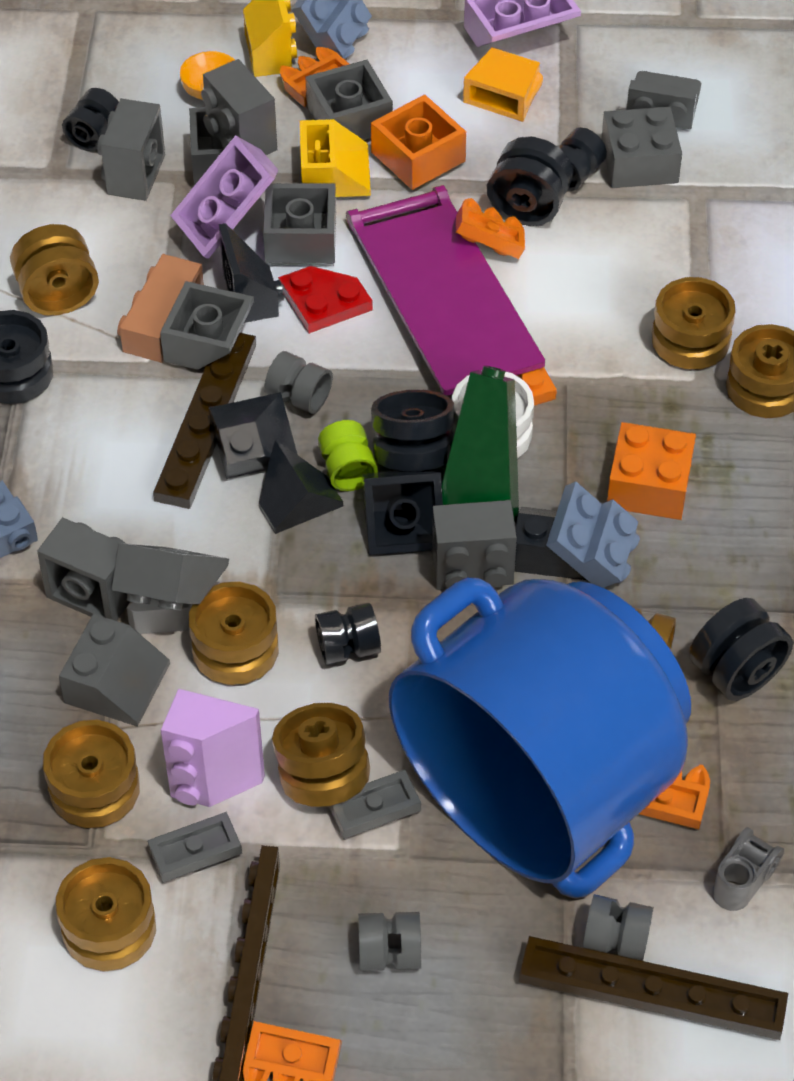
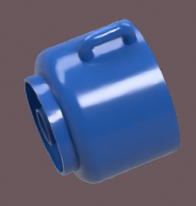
[389,578,691,898]

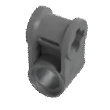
[713,827,785,911]

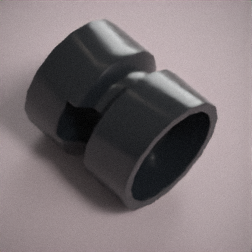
[62,88,119,151]
[558,127,607,191]
[315,603,381,665]

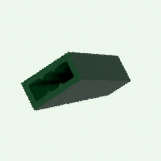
[442,365,519,523]

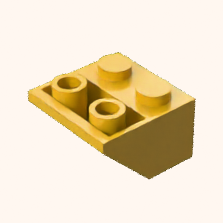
[243,0,297,77]
[300,119,371,197]

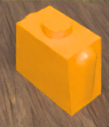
[463,47,543,122]

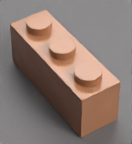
[117,254,204,363]

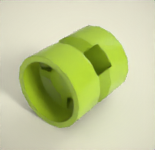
[318,420,378,491]

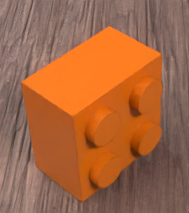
[371,94,467,190]
[607,422,696,520]

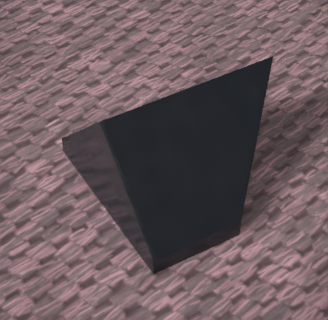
[259,440,344,534]

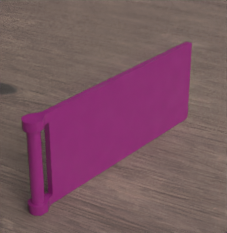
[346,185,545,395]

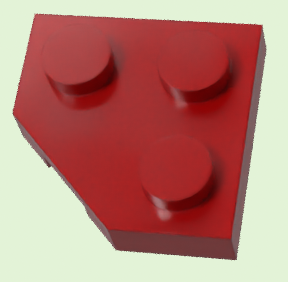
[278,266,373,334]

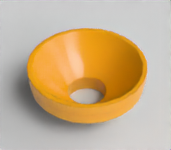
[180,51,235,100]

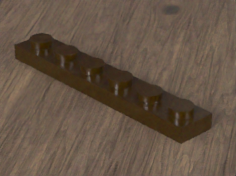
[153,333,256,509]
[213,845,280,1081]
[519,936,789,1040]

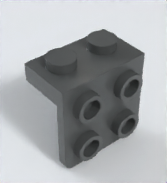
[627,71,701,129]

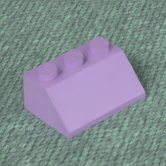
[464,0,581,47]
[170,135,278,259]
[161,689,265,807]

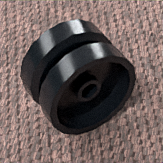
[487,136,573,226]
[0,310,53,404]
[371,390,455,471]
[689,597,794,701]

